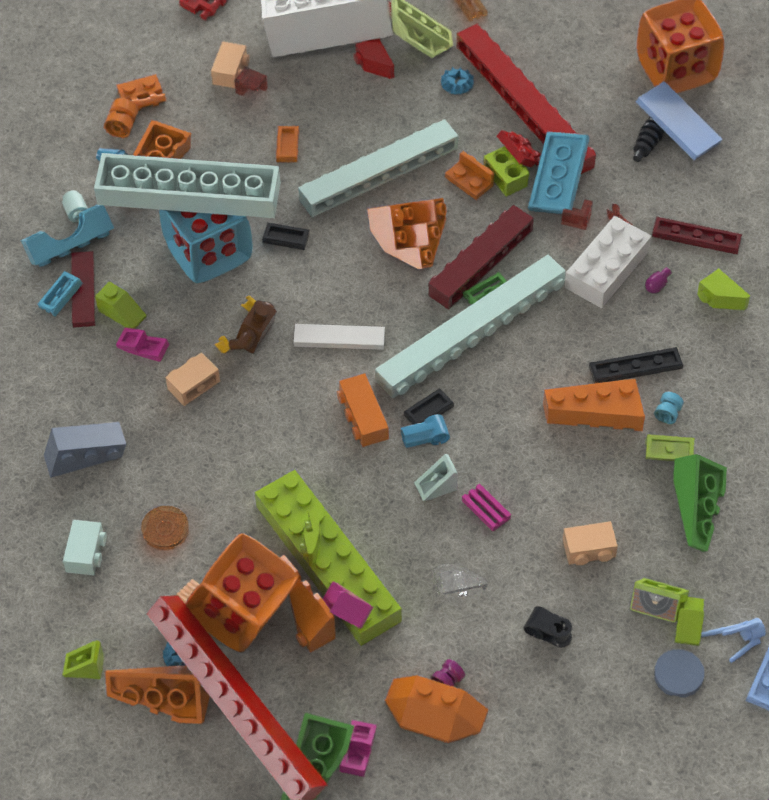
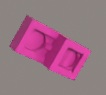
[116,328,170,362]
[339,720,377,777]

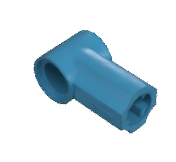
[401,414,450,448]

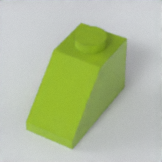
[697,268,750,310]
[95,281,147,329]

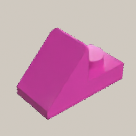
[323,581,374,628]

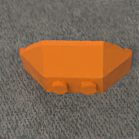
[385,675,488,743]

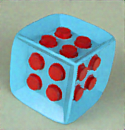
[159,210,253,283]

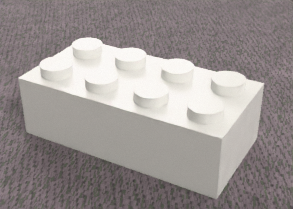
[564,216,652,308]

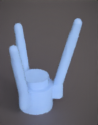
[701,618,766,663]

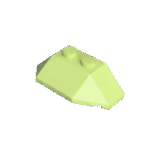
[391,0,453,58]

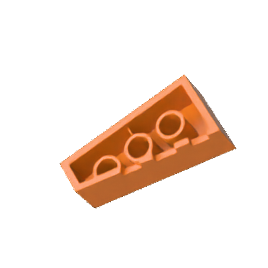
[133,120,191,159]

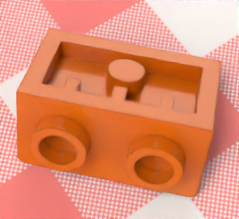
[445,151,494,200]

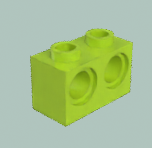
[483,146,530,197]

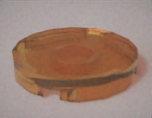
[141,506,189,550]

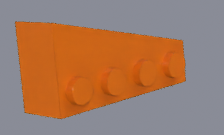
[543,379,645,431]

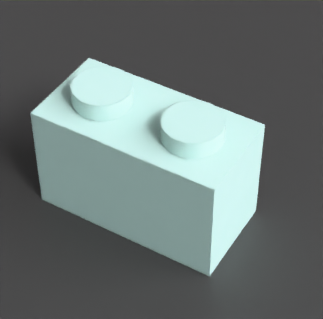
[63,520,107,575]

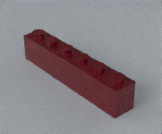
[428,205,534,310]

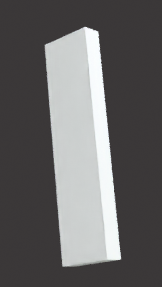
[294,324,385,350]

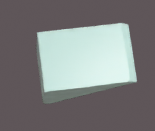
[414,454,458,501]

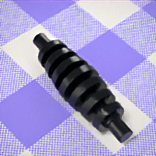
[633,116,665,162]

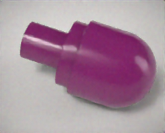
[645,267,672,294]

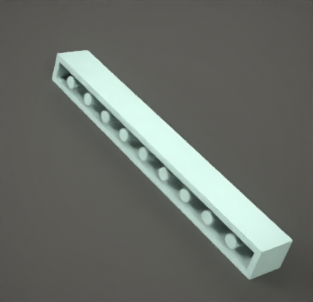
[375,254,566,399]

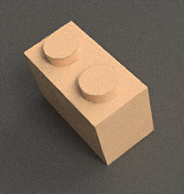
[211,41,250,88]
[165,352,220,406]
[563,521,618,565]

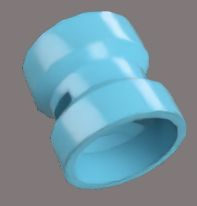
[654,392,684,424]

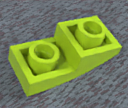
[300,509,320,566]

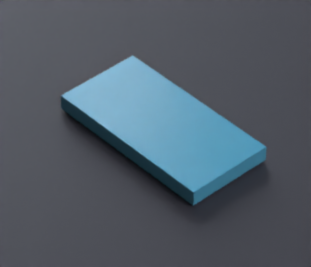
[528,132,590,215]

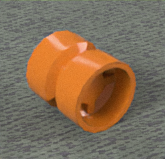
[104,98,138,138]

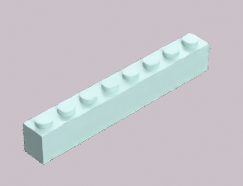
[298,119,458,217]

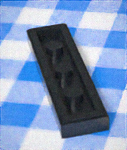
[589,347,683,384]

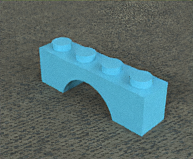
[20,205,114,267]

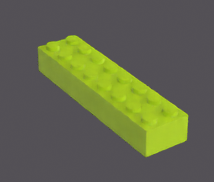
[255,470,402,646]

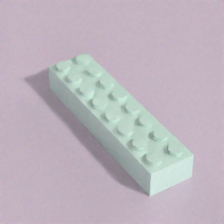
[94,153,281,218]

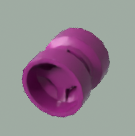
[431,659,466,687]

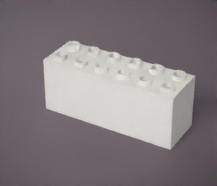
[261,0,393,57]

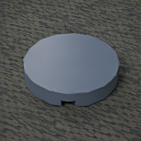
[654,649,705,698]

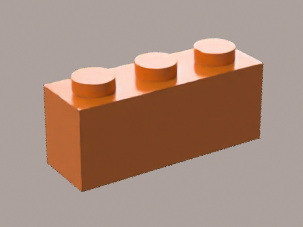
[337,373,389,447]

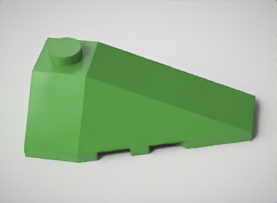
[673,454,727,552]
[281,713,355,800]

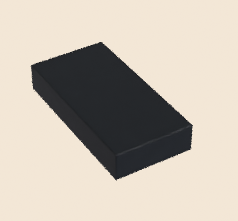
[262,222,310,250]
[404,388,454,425]

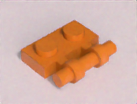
[117,74,166,111]

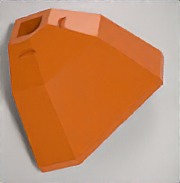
[367,198,447,269]

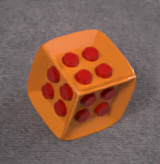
[637,0,725,93]
[185,533,298,652]

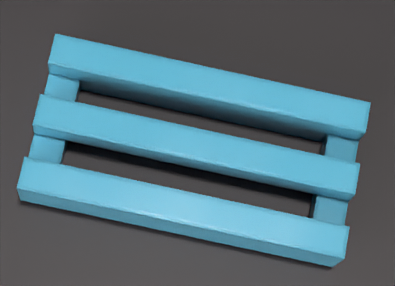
[37,271,83,317]

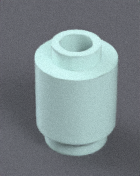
[62,190,88,223]

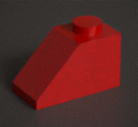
[354,38,394,79]

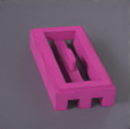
[462,483,511,531]

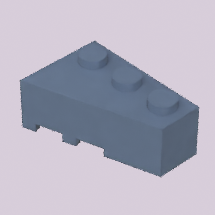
[44,422,126,478]

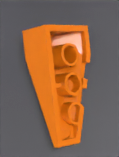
[280,555,336,653]
[105,665,210,724]

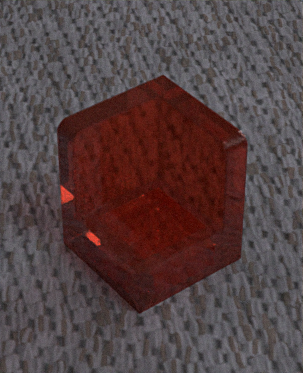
[234,67,268,96]
[561,199,593,230]

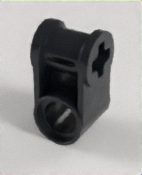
[523,606,572,648]

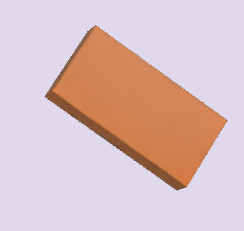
[276,126,299,162]

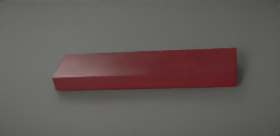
[652,217,742,255]
[71,251,95,328]

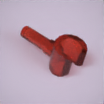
[607,204,634,226]

